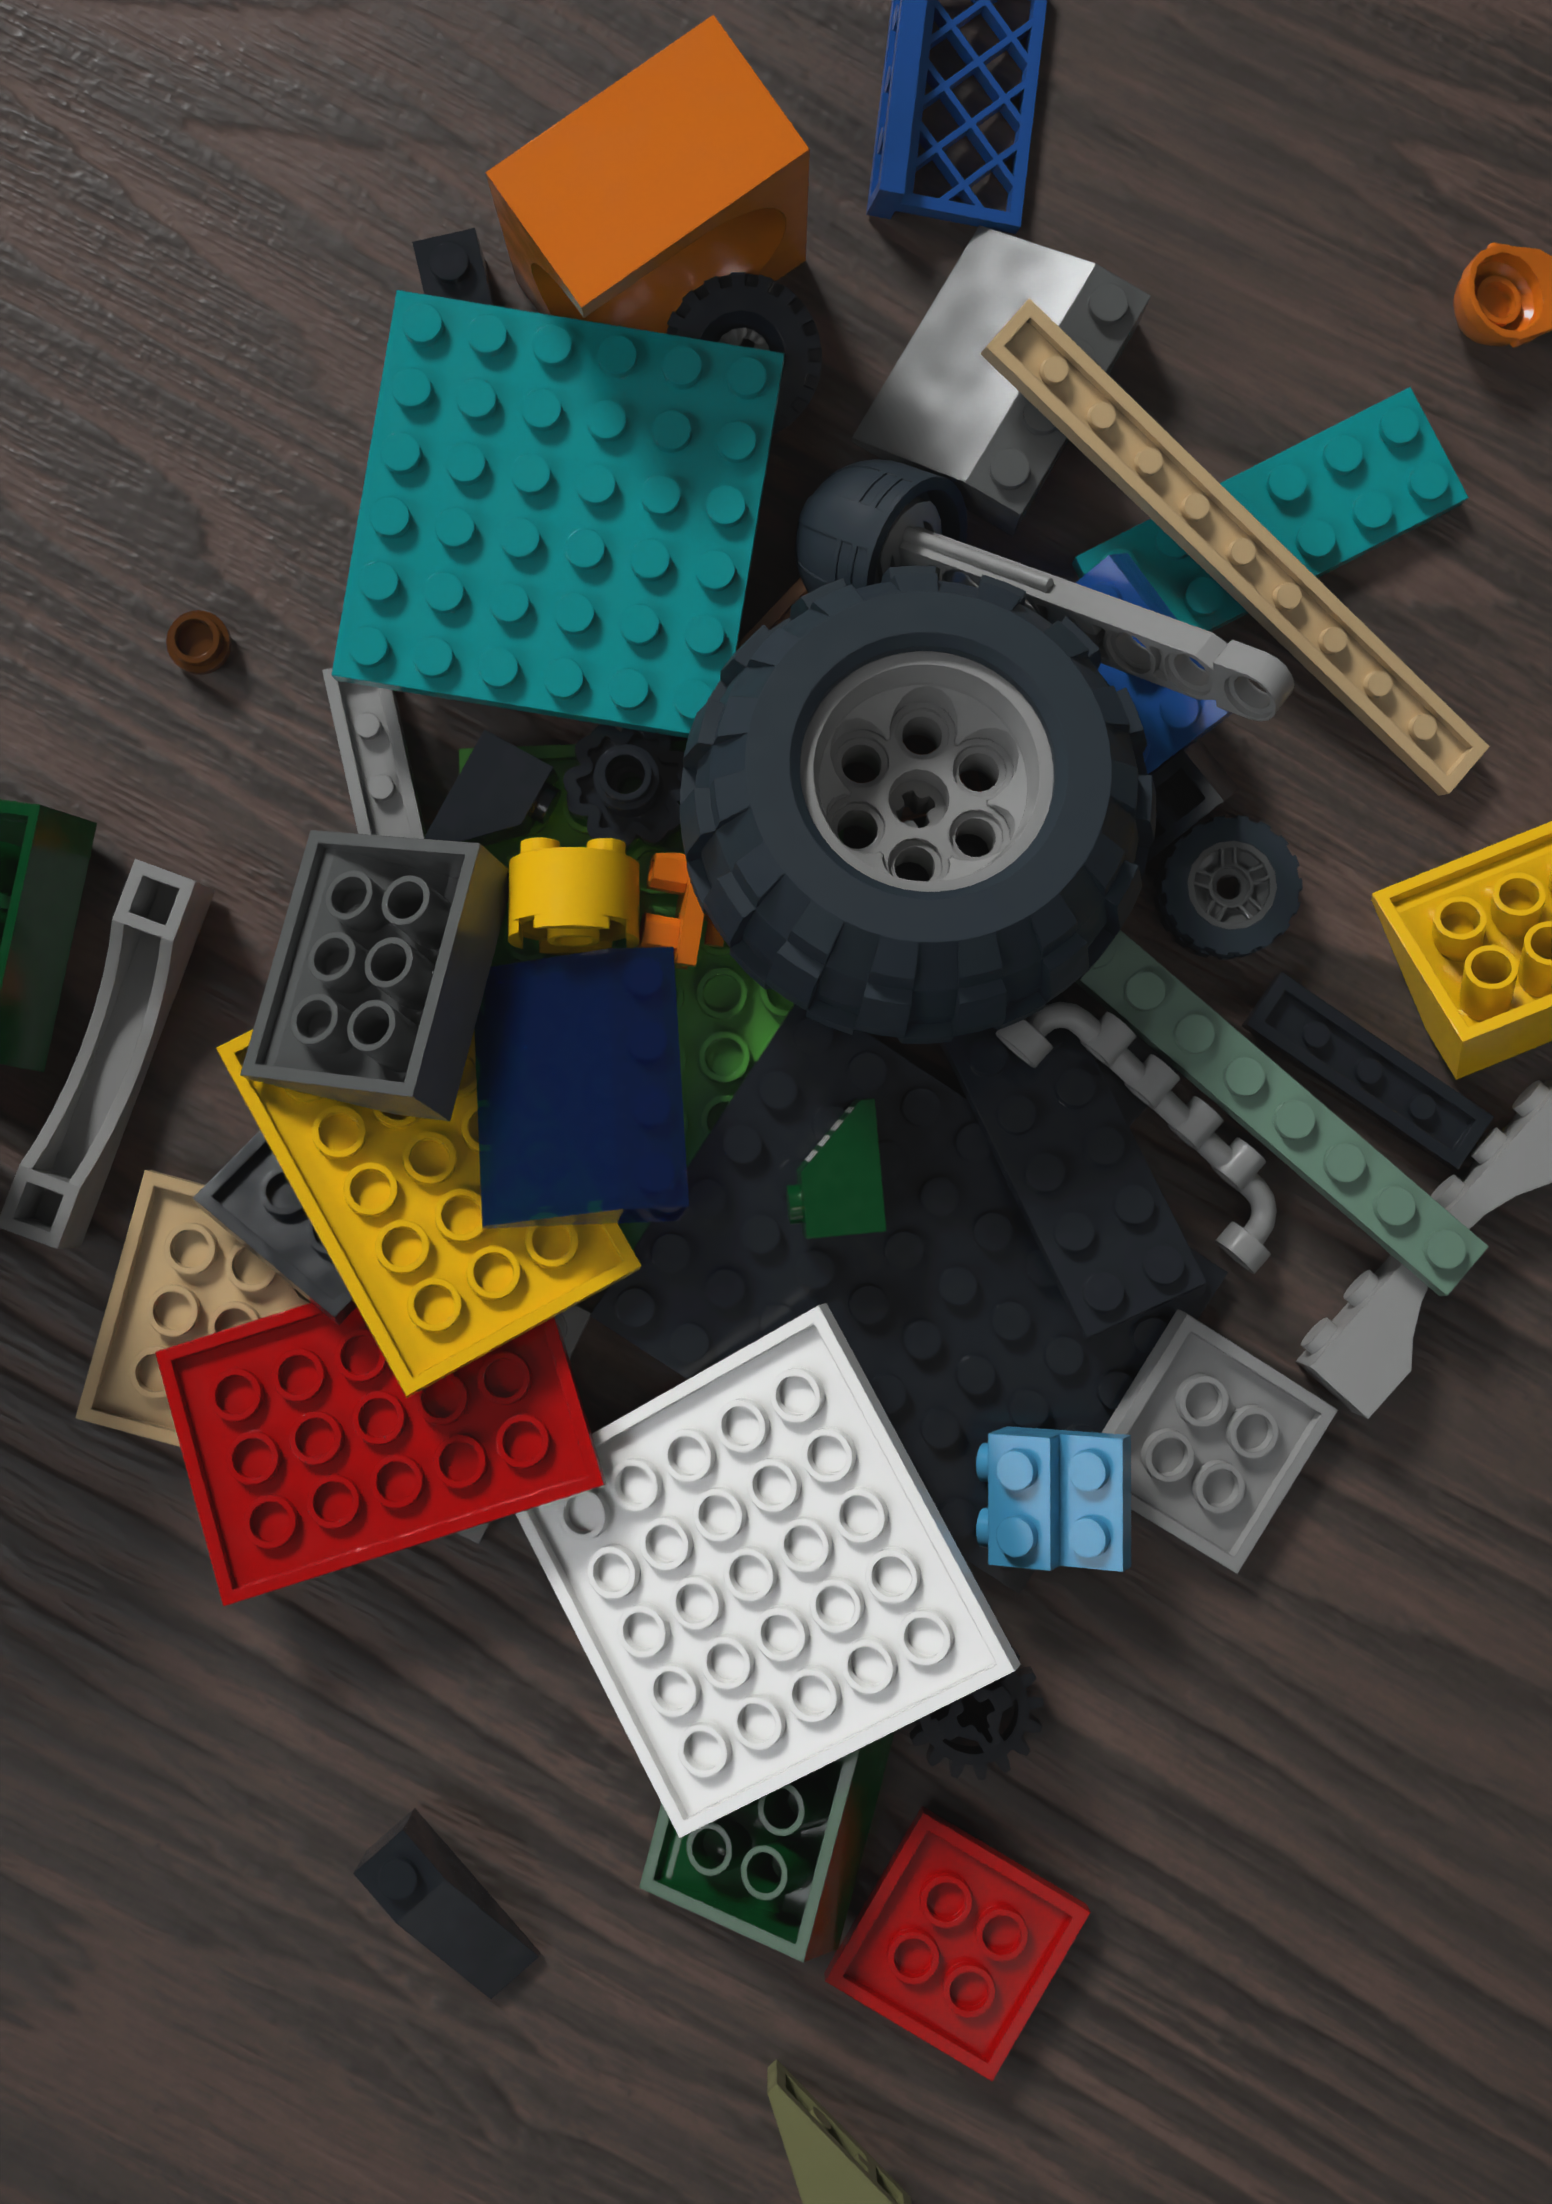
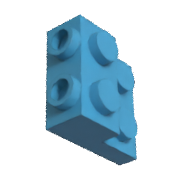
[976,1426,1131,1572]

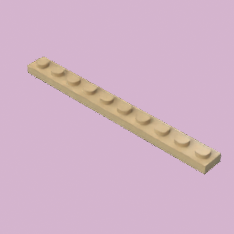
[980,298,1490,796]

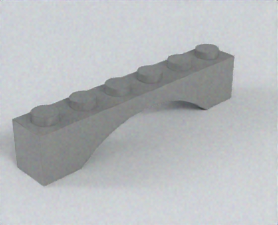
[0,859,215,1249]
[1295,1080,1552,1419]

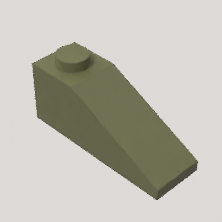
[767,2059,912,2204]

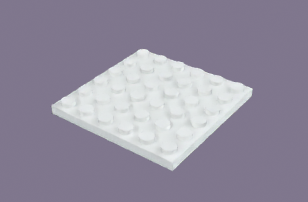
[515,1303,1021,1838]

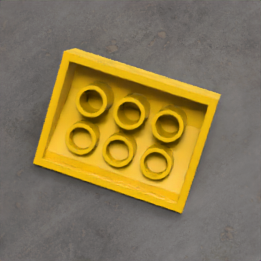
[1371,821,1552,1080]

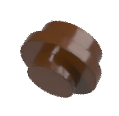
[166,610,232,675]

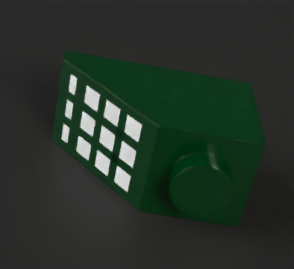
[786,1098,886,1239]

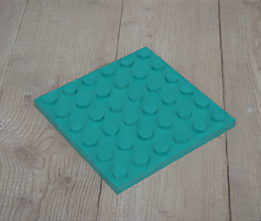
[331,290,785,738]

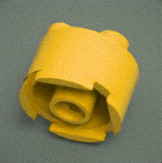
[508,837,640,956]

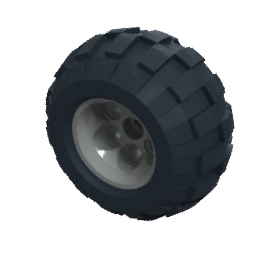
[679,566,1157,1044]

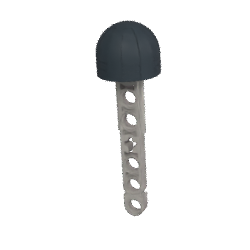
[794,459,1294,721]

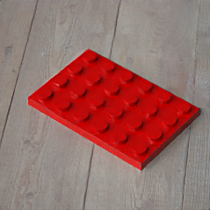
[155,1302,607,1606]

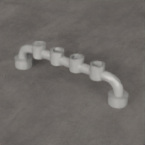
[995,1002,1277,1274]

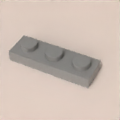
[322,668,426,839]

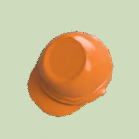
[1453,242,1552,347]

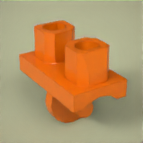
[636,853,724,970]

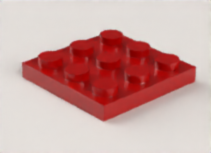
[824,1806,1091,2081]

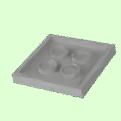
[1102,1309,1338,1574]

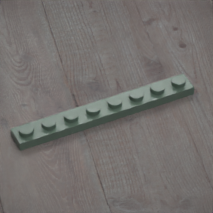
[1075,930,1489,1296]

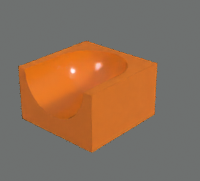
[485,14,810,334]

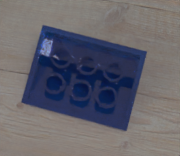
[474,947,689,1229]

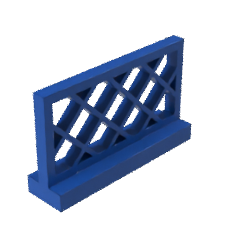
[866,0,1047,234]

